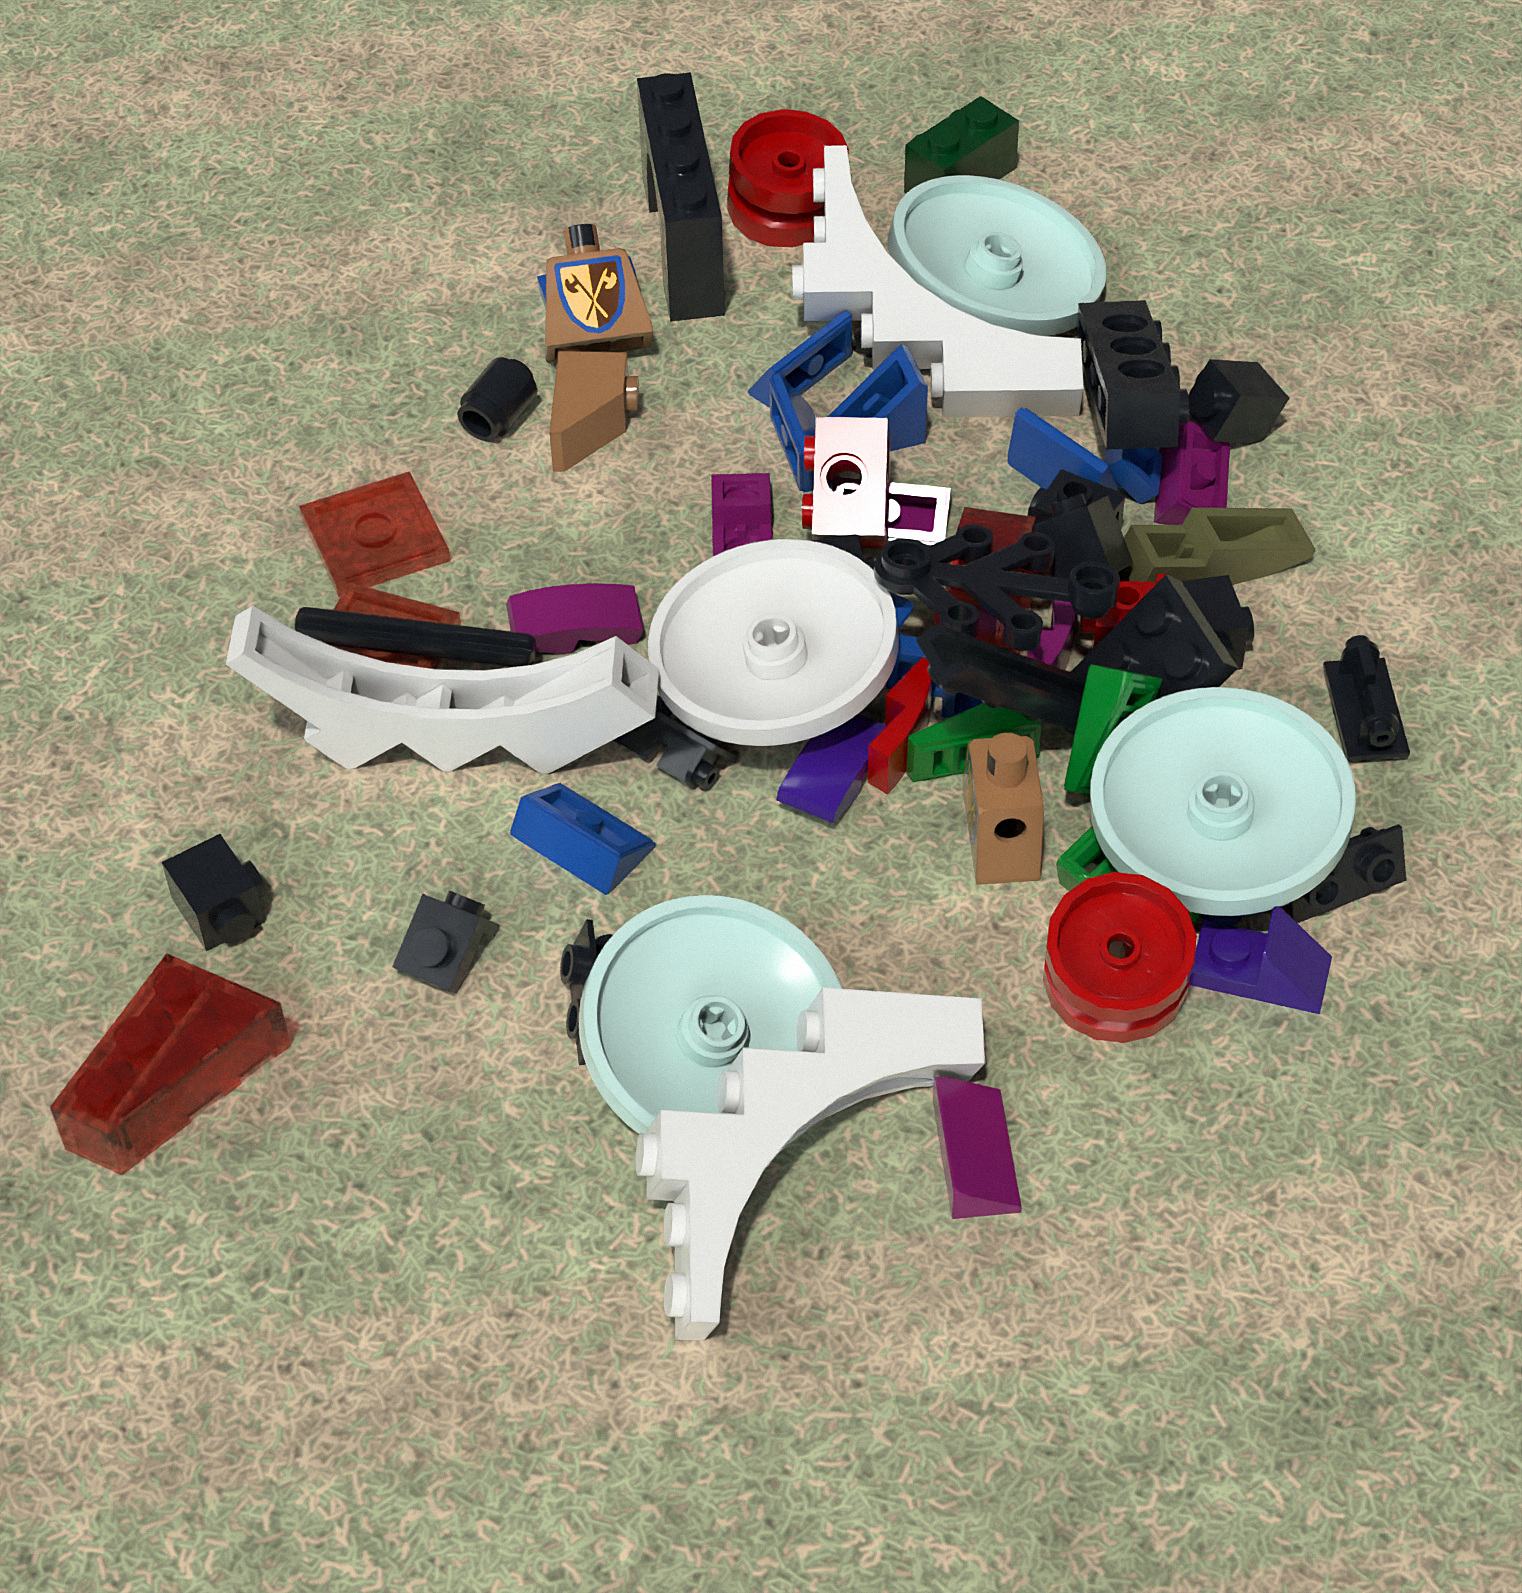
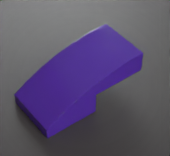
[776,714,887,823]

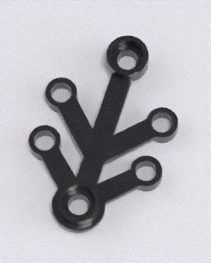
[874,524,1120,651]

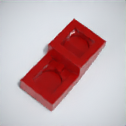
[867,657,932,795]

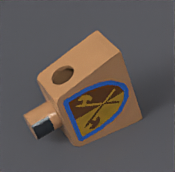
[545,224,653,362]
[963,733,1044,885]

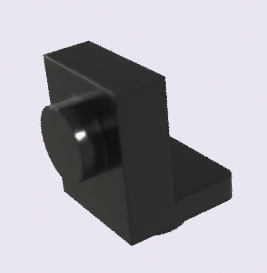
[392,890,499,993]

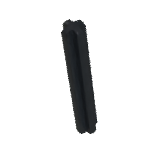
[295,607,536,667]

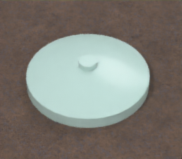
[888,175,1106,336]
[1090,687,1356,916]
[579,895,842,1134]

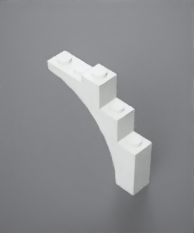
[792,145,1084,417]
[226,605,659,774]
[635,987,985,1340]

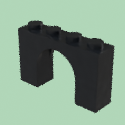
[637,72,725,322]

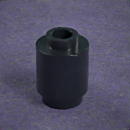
[457,357,537,441]

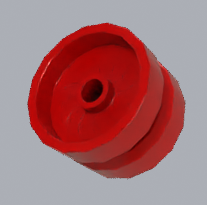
[727,109,849,248]
[1043,872,1197,1043]

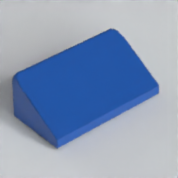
[748,310,852,408]
[769,373,840,493]
[1007,407,1119,492]
[510,783,656,895]

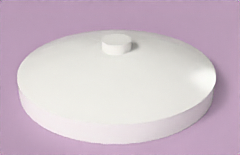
[648,539,899,746]

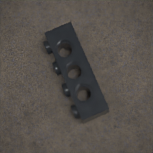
[1077,300,1189,450]

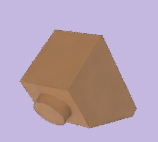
[549,351,639,472]

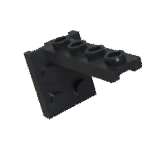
[916,574,1238,735]

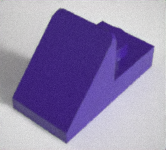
[1189,906,1332,1015]

